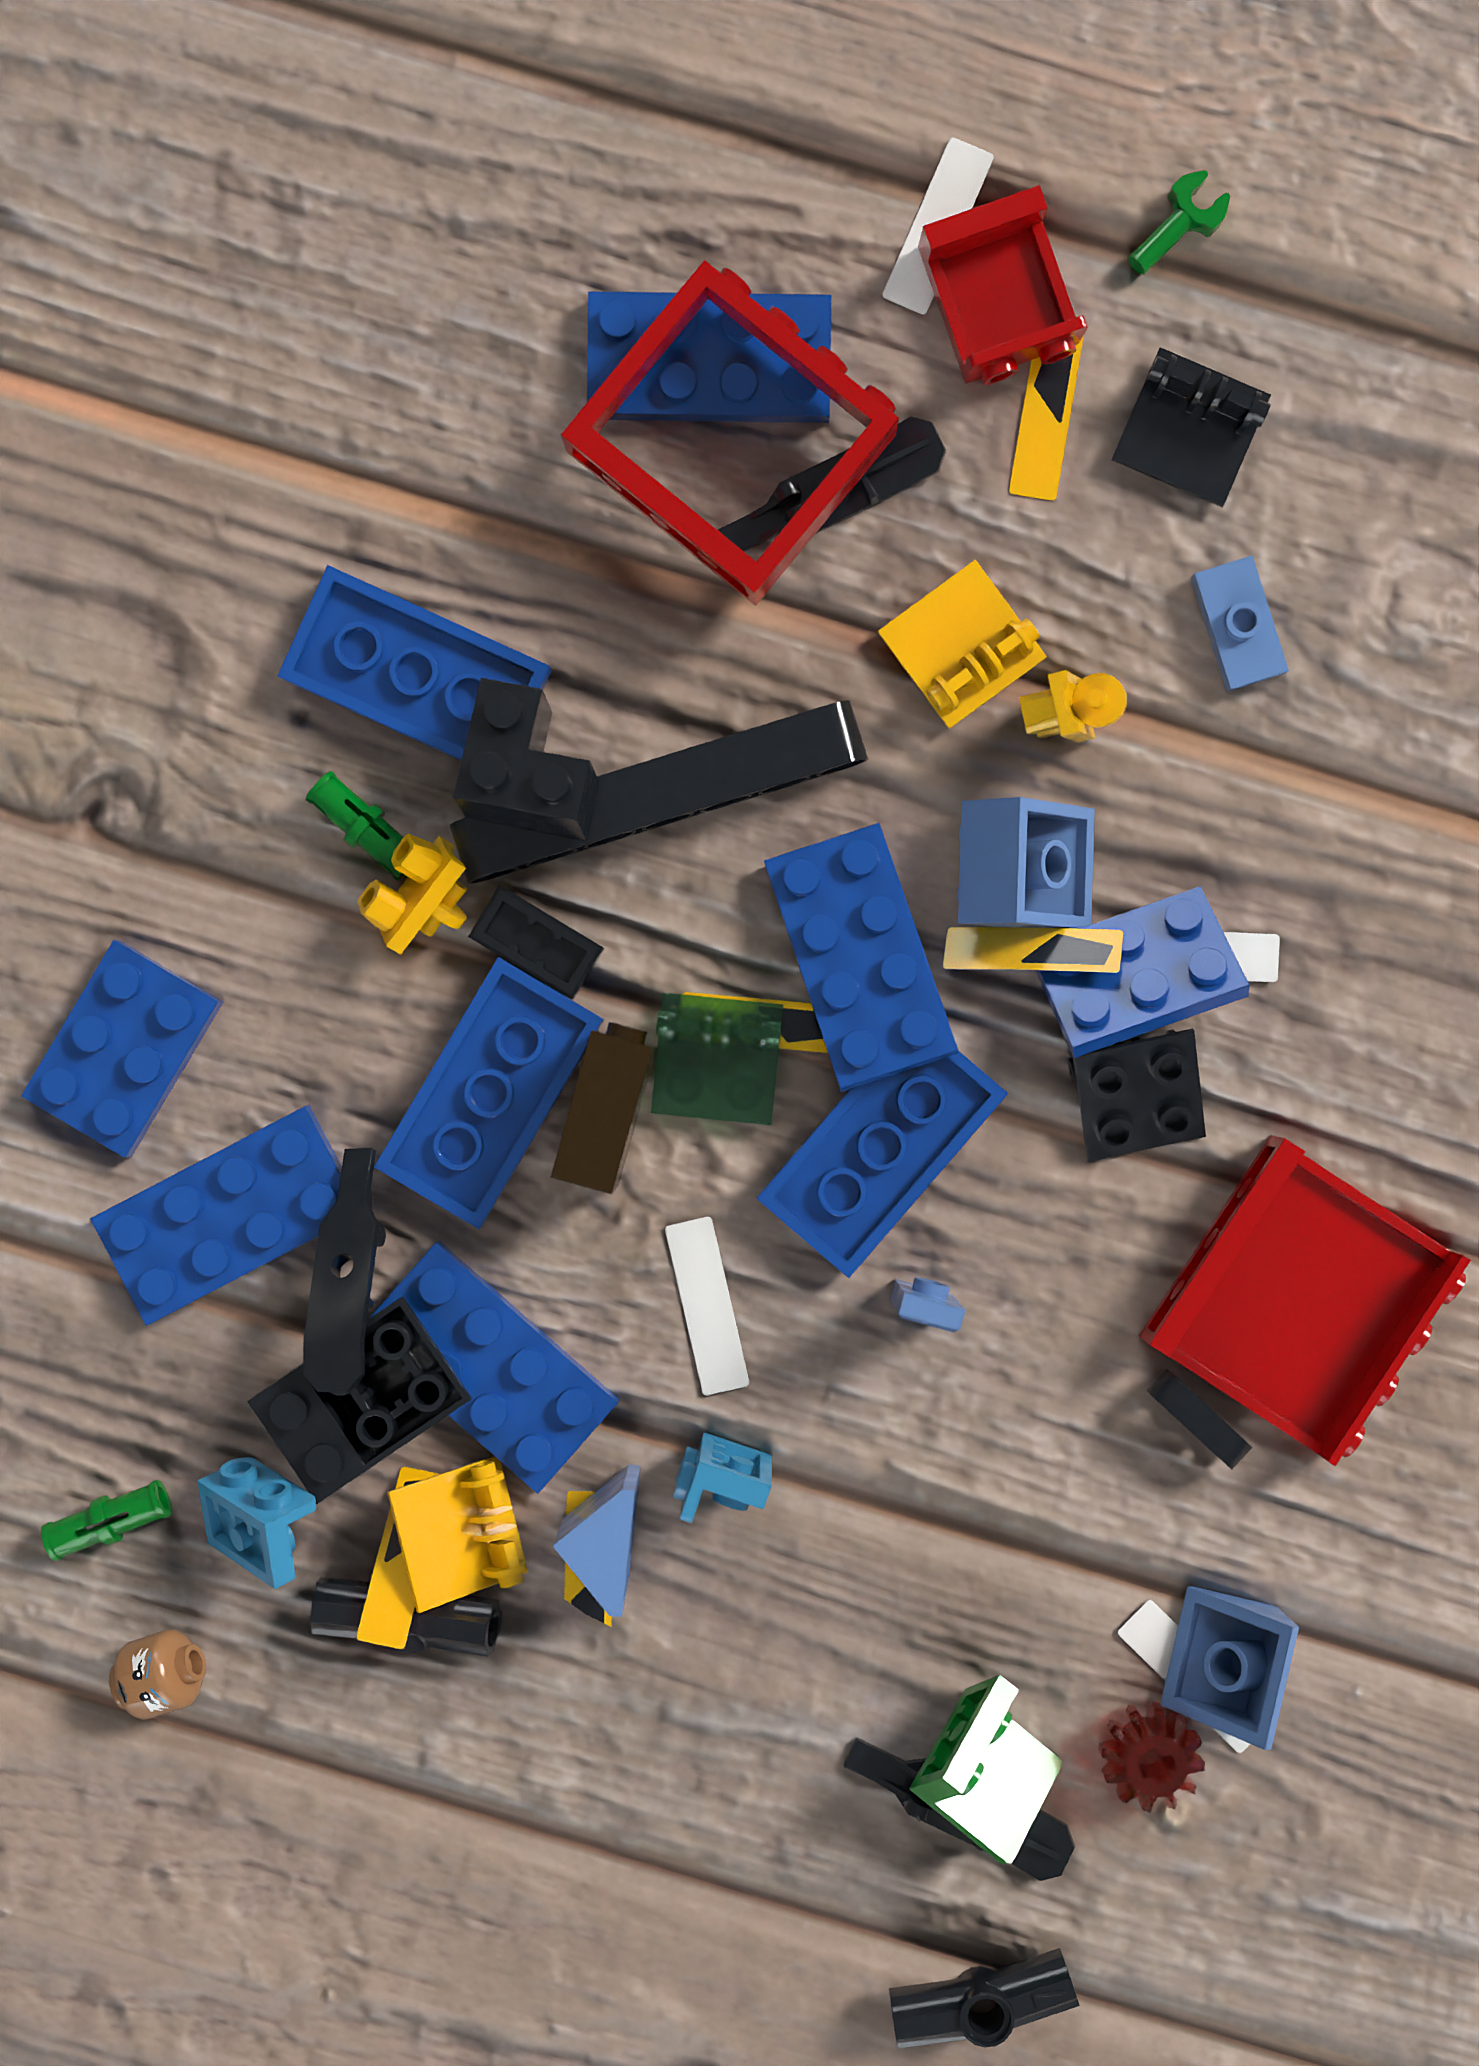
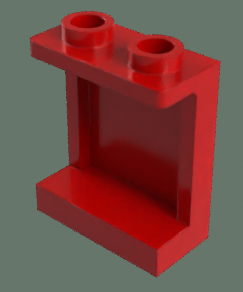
[918,185,1088,385]

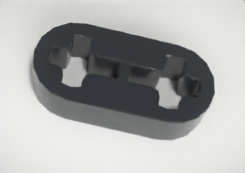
[1146,1368,1253,1470]

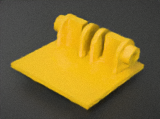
[878,559,1047,729]
[387,1456,528,1613]

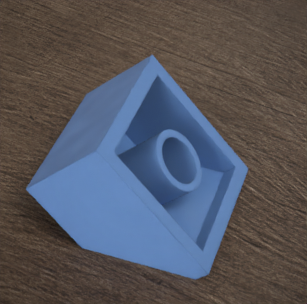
[957,797,1095,929]

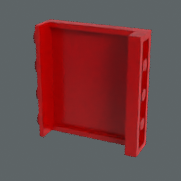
[1139,1135,1471,1467]

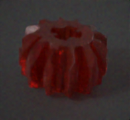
[1098,1701,1205,1813]

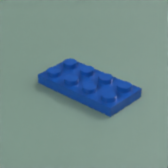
[587,291,831,423]
[277,565,552,761]
[764,823,958,1092]
[374,957,605,1229]
[756,1050,1008,1278]
[90,1105,342,1326]
[371,1241,619,1494]

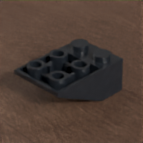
[247,1296,472,1504]

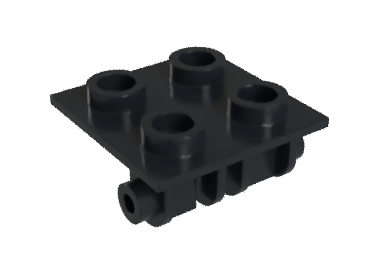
[1111,347,1271,507]
[1067,1028,1206,1162]

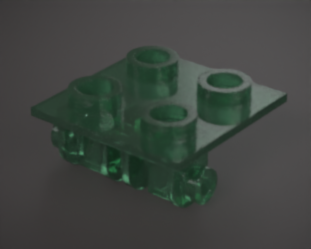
[651,993,783,1125]

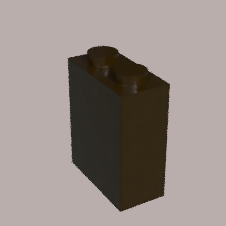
[550,1022,657,1195]

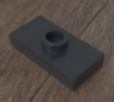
[468,885,605,1000]

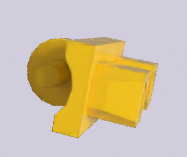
[1019,670,1127,743]
[357,834,467,955]

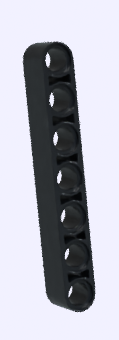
[450,700,868,884]

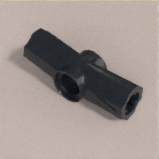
[310,1577,502,1657]
[889,1948,1080,2049]

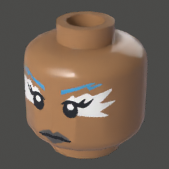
[109,1629,206,1720]

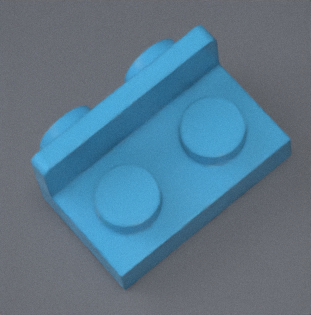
[673,1432,772,1523]
[197,1457,317,1589]

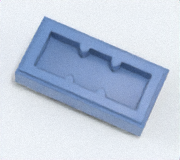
[1191,555,1289,693]
[890,1277,965,1333]

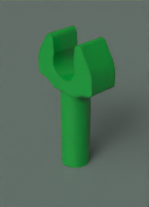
[1128,170,1230,275]

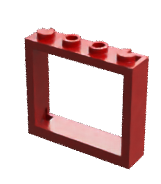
[561,260,899,606]

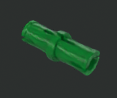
[305,771,404,881]
[41,1480,172,1561]

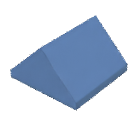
[553,1464,641,1617]
[1160,1587,1299,1750]

